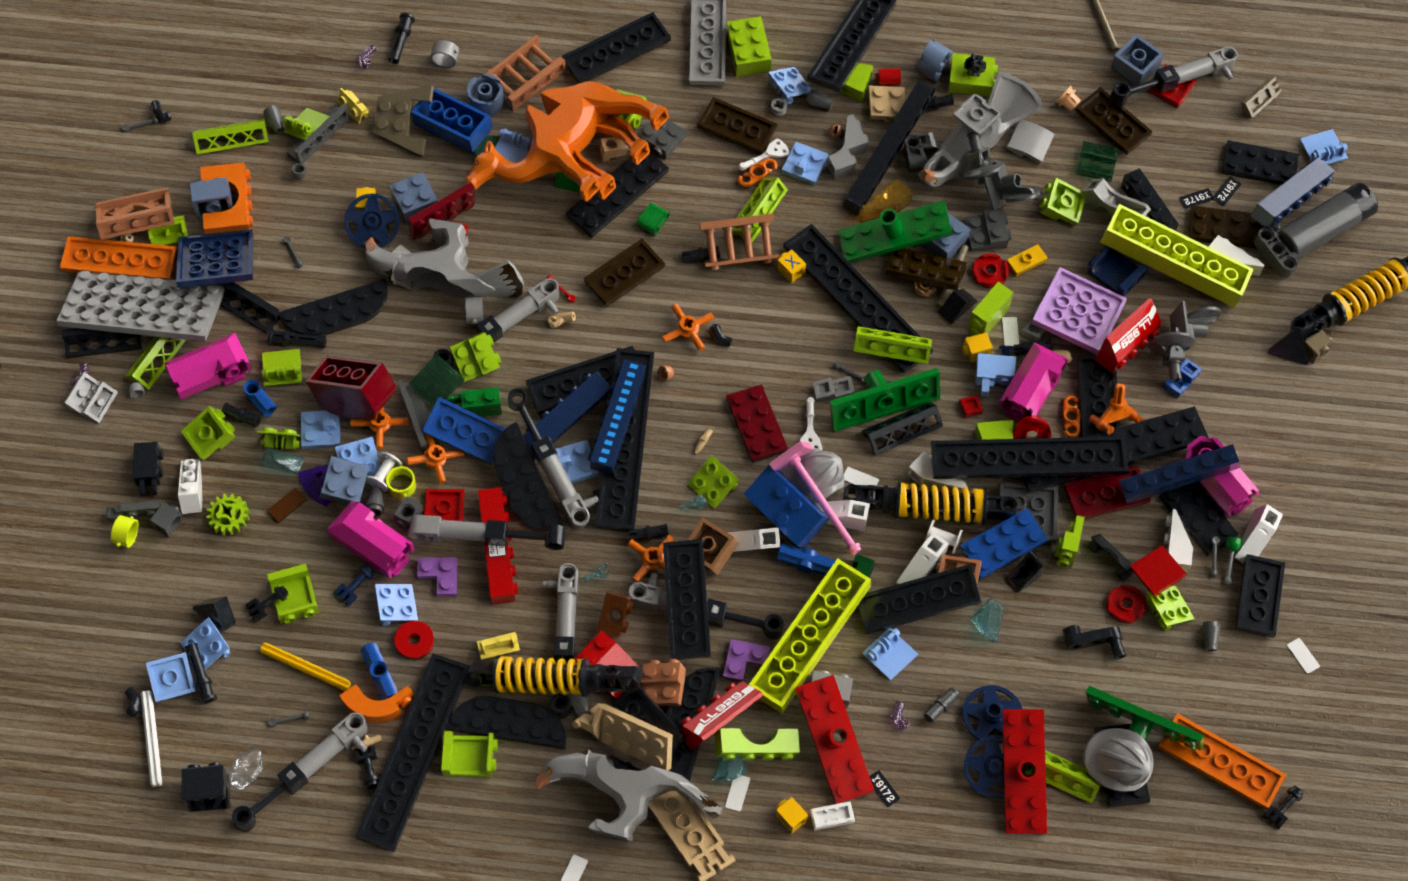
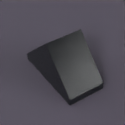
[938,289,977,324]
[1005,551,1044,592]
[193,596,236,632]

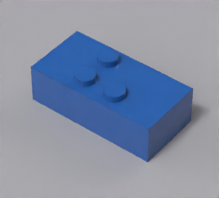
[411,88,493,154]
[744,465,829,547]

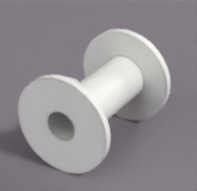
[366,452,402,492]
[925,519,963,554]

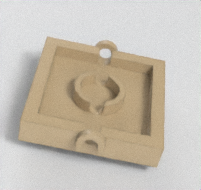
[868,85,905,123]

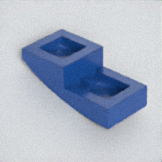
[1163,358,1202,398]

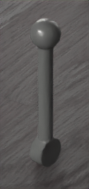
[122,117,159,132]
[283,236,303,268]
[833,362,866,385]
[1210,536,1220,577]
[268,711,310,727]

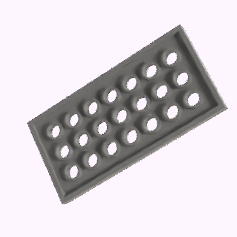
[57,271,225,342]

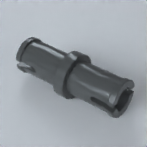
[924,687,960,723]

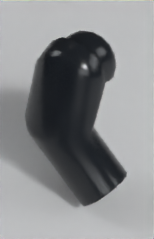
[151,100,172,123]
[709,324,733,347]
[125,687,142,717]

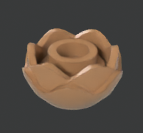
[913,281,936,297]

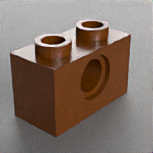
[596,590,634,637]

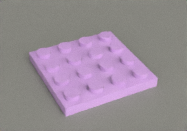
[1031,267,1127,355]

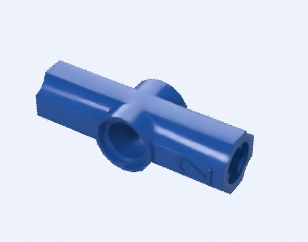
[777,544,836,576]
[360,643,398,700]

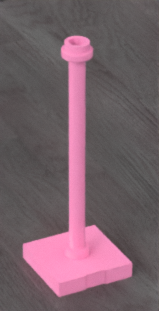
[769,441,861,556]

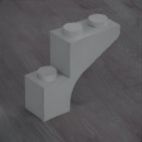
[827,114,869,180]
[1082,178,1151,216]

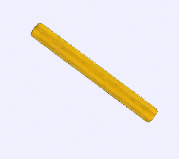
[260,643,351,691]

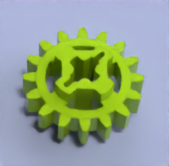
[206,494,250,536]

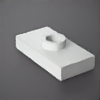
[810,802,855,831]

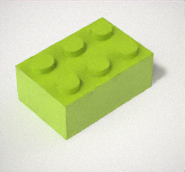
[726,16,772,77]

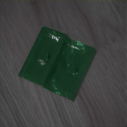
[1076,141,1119,182]
[409,354,465,406]

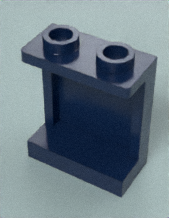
[1088,245,1148,297]

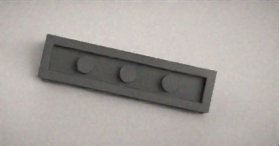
[287,104,350,164]
[397,380,440,455]

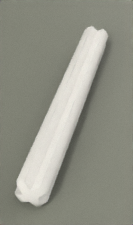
[141,690,162,787]

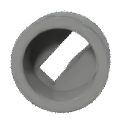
[129,382,145,399]

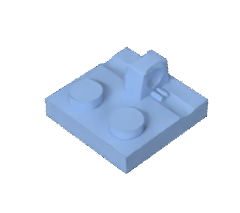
[782,142,829,186]
[301,410,341,449]
[556,440,598,483]
[146,652,196,702]

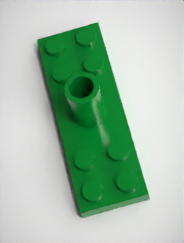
[838,200,953,263]
[830,368,941,432]
[1086,686,1205,751]

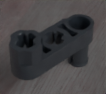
[1062,625,1126,659]

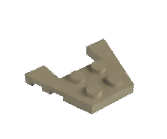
[373,85,434,156]

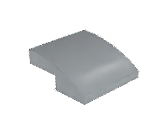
[1006,120,1055,164]
[63,372,118,424]

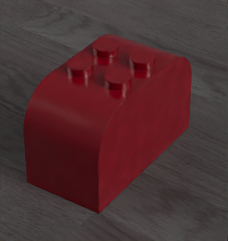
[305,355,396,421]

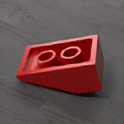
[575,630,642,701]

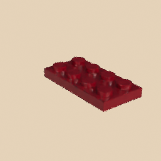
[408,182,475,240]
[726,384,788,463]
[1064,466,1151,520]

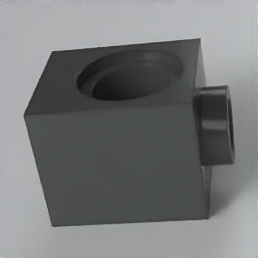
[393,496,424,529]
[150,502,183,537]

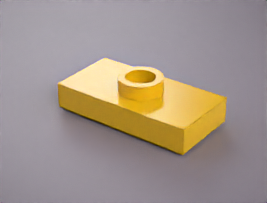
[1007,244,1048,276]

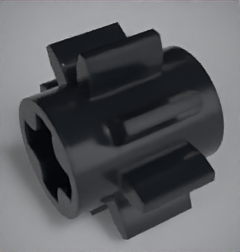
[964,54,987,77]

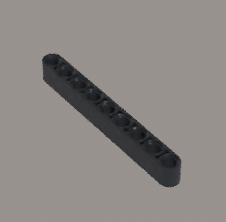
[843,80,935,214]

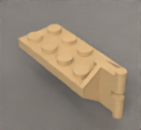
[572,703,673,771]

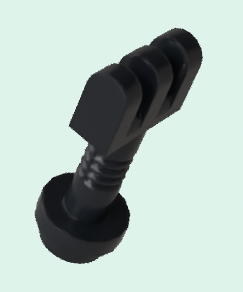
[245,585,289,622]
[354,744,380,790]
[1262,786,1304,830]

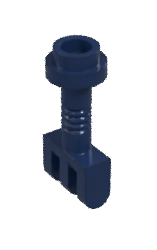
[333,564,374,607]

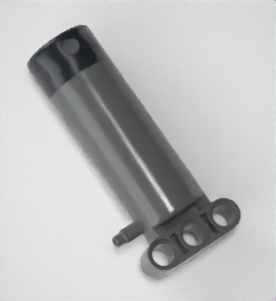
[1254,183,1378,278]

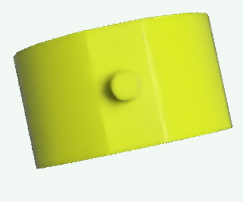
[386,466,416,499]
[111,515,139,548]

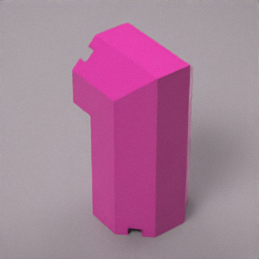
[164,333,252,400]
[998,342,1068,422]
[1186,436,1260,518]
[327,501,414,579]

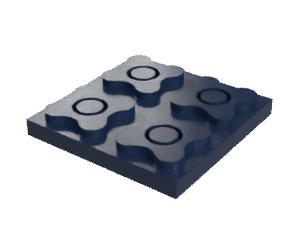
[176,229,254,288]

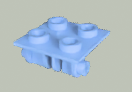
[768,67,812,104]
[495,128,532,162]
[1300,129,1348,165]
[335,437,381,476]
[374,584,418,626]
[180,617,230,670]
[862,628,918,681]

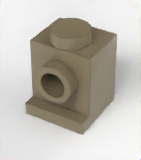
[1304,330,1333,363]

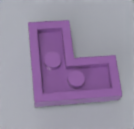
[417,557,458,597]
[723,639,770,682]

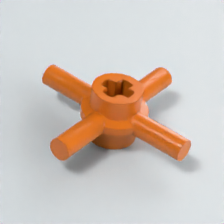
[662,304,714,352]
[351,407,409,450]
[406,433,464,484]
[628,535,674,582]

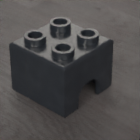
[181,762,231,812]

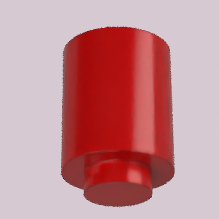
[874,68,901,86]

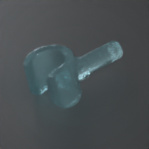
[679,495,708,510]
[582,563,610,582]

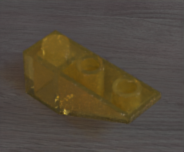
[859,179,913,223]

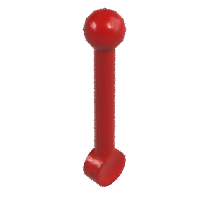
[546,275,575,303]

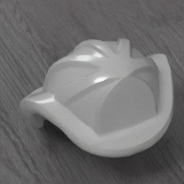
[782,448,844,504]
[1083,728,1154,792]

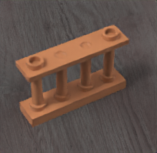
[485,35,566,111]
[699,214,779,270]

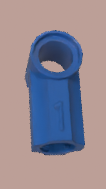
[243,380,277,417]

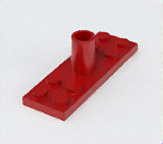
[795,675,875,804]
[1002,709,1047,834]

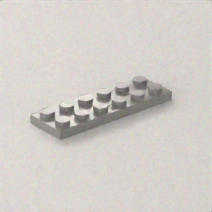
[689,0,726,86]

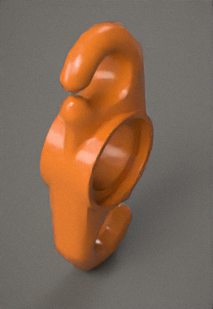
[738,158,778,188]
[1062,395,1081,437]

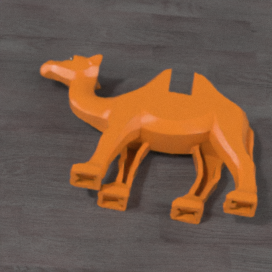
[465,81,669,202]

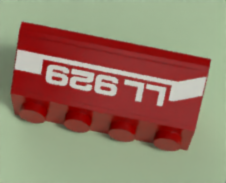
[1095,298,1162,374]
[680,681,763,751]

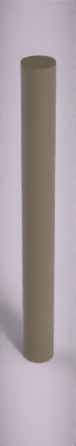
[1091,0,1119,52]
[936,245,968,308]

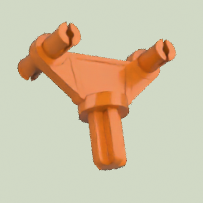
[1089,384,1144,434]

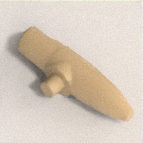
[694,428,713,454]
[351,734,382,750]

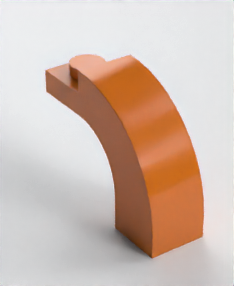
[339,684,414,724]

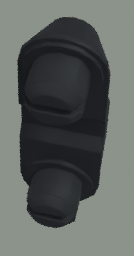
[1087,534,1133,580]

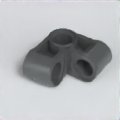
[903,132,939,171]

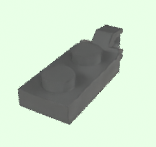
[107,501,161,521]

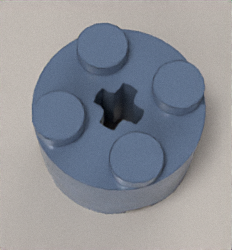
[914,39,954,82]
[467,74,504,117]

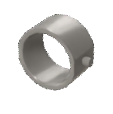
[430,40,459,68]
[465,296,483,325]

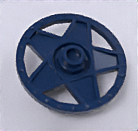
[344,194,400,248]
[962,685,1022,744]
[963,736,1025,798]

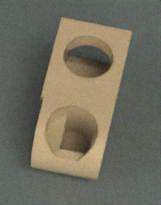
[599,137,630,162]

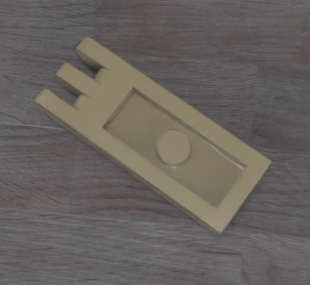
[1241,76,1282,118]

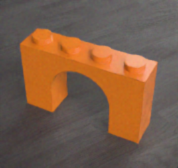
[200,162,254,234]

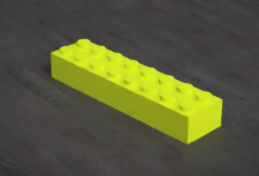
[1100,204,1254,308]
[749,558,871,714]

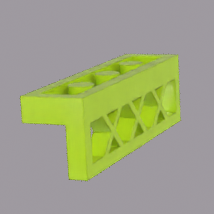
[192,119,269,154]
[732,177,788,242]
[124,321,186,390]
[853,326,932,364]
[1025,750,1100,803]

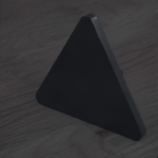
[1268,327,1308,365]

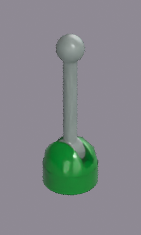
[1224,537,1242,584]

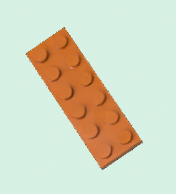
[60,236,178,280]
[1158,713,1286,810]

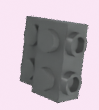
[637,120,687,159]
[964,209,1011,252]

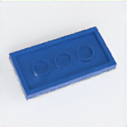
[422,397,506,465]
[960,508,1048,580]

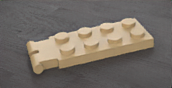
[648,791,736,881]

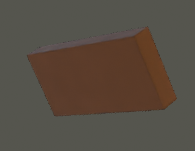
[267,488,307,523]

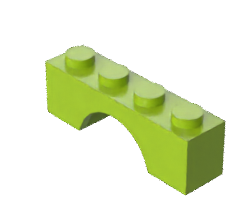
[714,728,800,760]

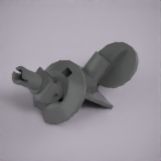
[961,132,1040,211]
[1147,300,1221,383]

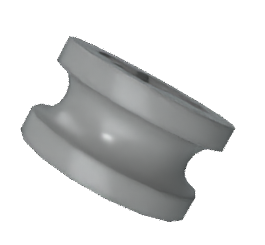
[771,98,787,116]

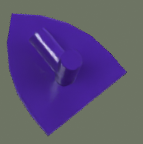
[298,465,331,507]

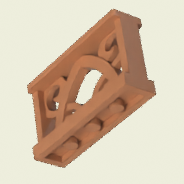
[95,188,175,240]

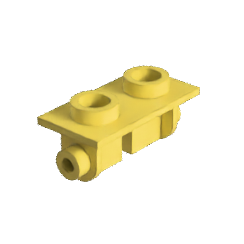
[337,88,370,124]
[477,632,520,660]

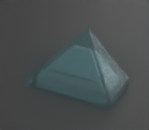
[260,448,304,475]
[971,598,1004,643]
[712,757,748,782]

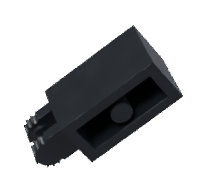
[133,442,164,496]

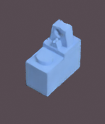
[975,353,1016,397]

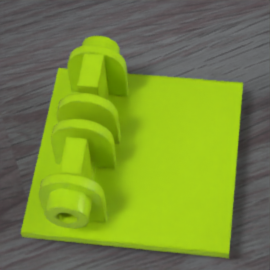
[283,108,330,141]
[262,349,302,387]
[256,427,301,450]
[687,455,740,509]
[1146,586,1194,631]

